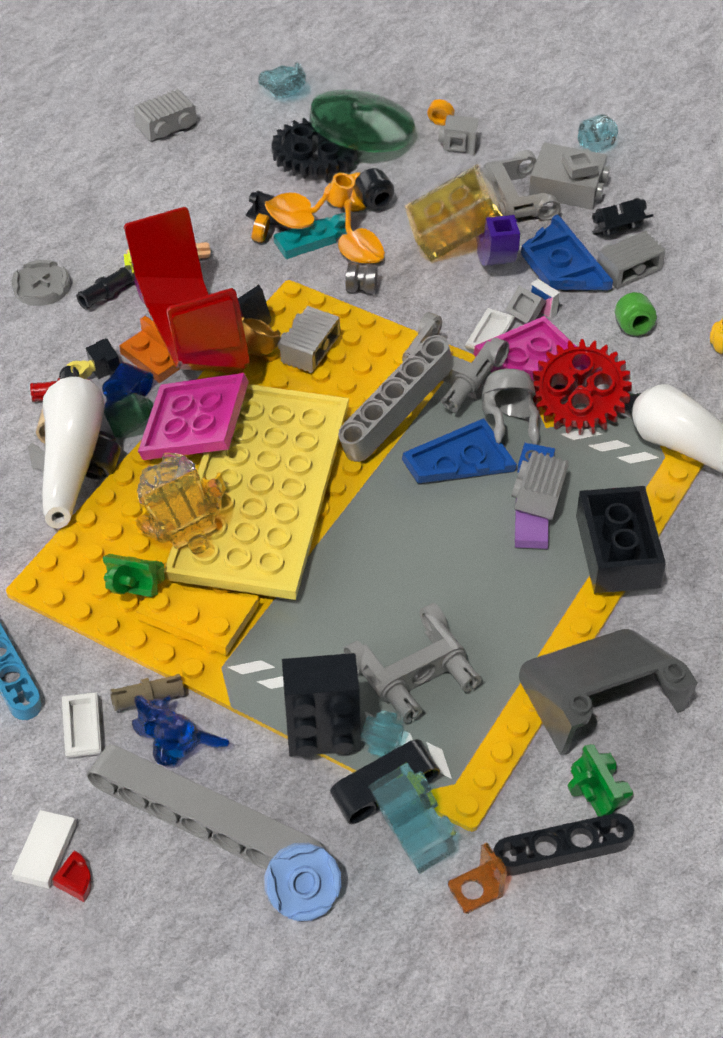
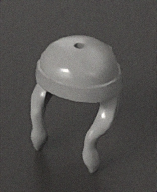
[482,369,539,445]

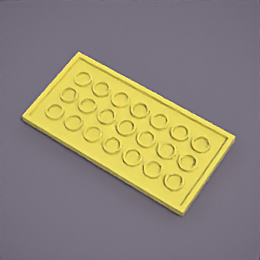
[164,384,349,600]

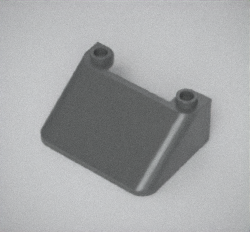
[519,629,698,754]

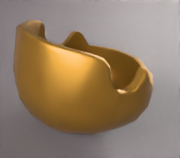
[241,317,281,356]

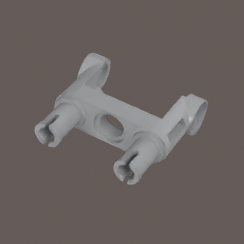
[460,150,561,221]
[402,312,509,412]
[343,603,482,723]

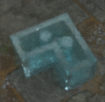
[368,763,457,874]

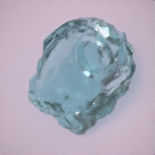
[258,62,307,98]

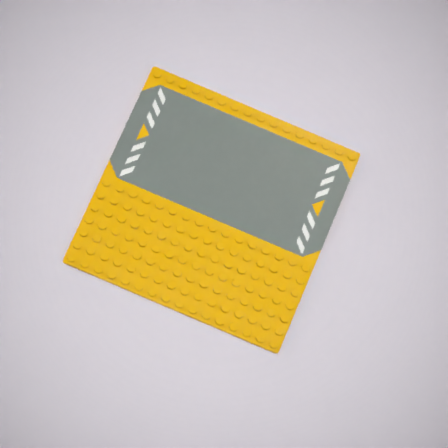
[6,280,704,832]

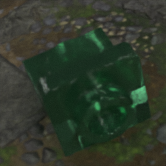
[104,393,154,439]

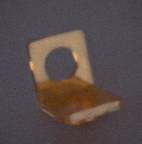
[448,843,507,914]

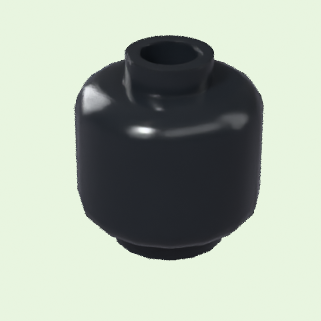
[354,168,394,210]
[85,431,121,480]

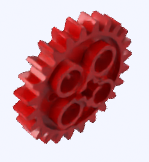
[533,339,632,435]

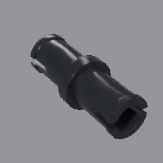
[76,267,133,309]

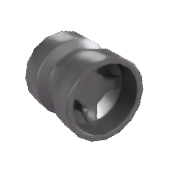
[345,263,378,294]

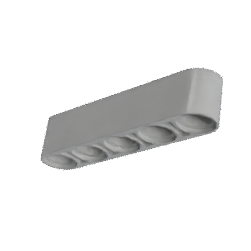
[338,335,453,462]

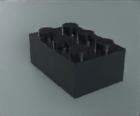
[576,486,666,593]
[282,653,361,758]

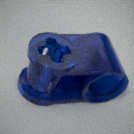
[102,362,154,419]

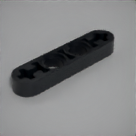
[492,813,634,876]

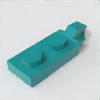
[273,213,347,259]

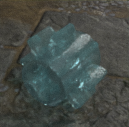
[361,710,404,757]

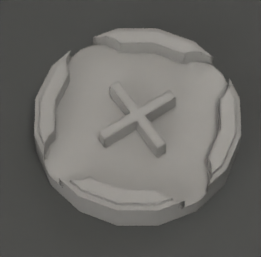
[11,260,70,306]

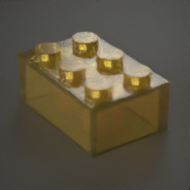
[405,164,504,262]

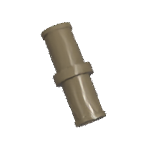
[110,674,184,711]

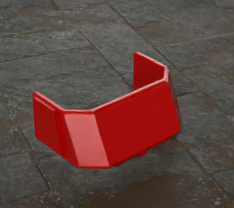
[124,207,250,374]

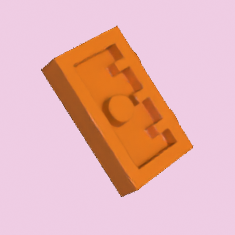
[119,316,180,383]

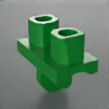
[103,554,165,597]
[567,744,633,817]

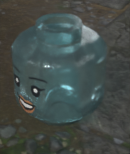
[578,114,618,152]

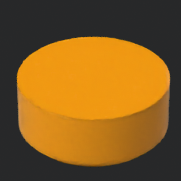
[427,99,455,125]
[251,213,270,243]

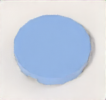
[264,842,341,921]

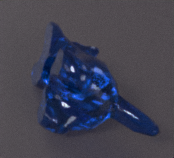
[132,695,230,767]

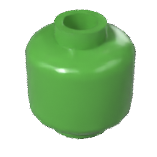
[614,292,657,336]

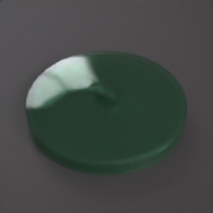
[309,90,415,152]

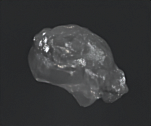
[137,453,197,504]

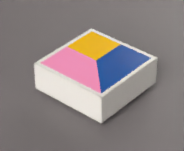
[530,279,560,319]

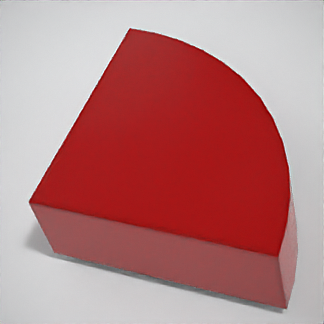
[52,850,91,903]

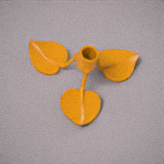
[265,172,385,263]

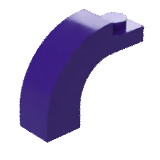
[472,214,520,266]

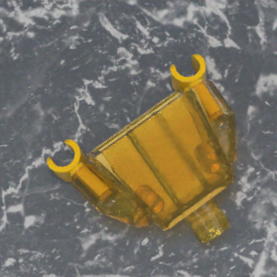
[129,469,226,554]

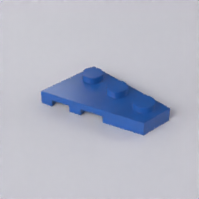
[402,418,517,483]

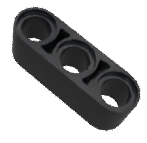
[330,739,440,824]

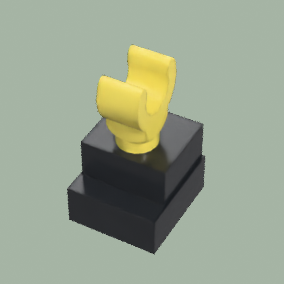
[67,338,123,379]

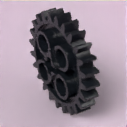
[272,117,359,180]

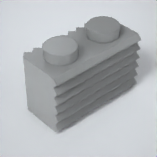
[133,89,197,142]
[597,231,665,289]
[278,306,340,373]
[511,451,569,520]

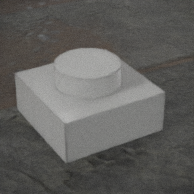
[562,148,599,179]
[505,285,546,323]

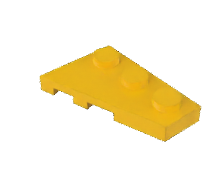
[135,587,259,655]

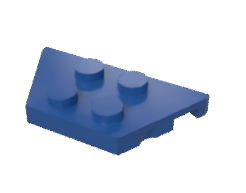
[521,215,613,290]

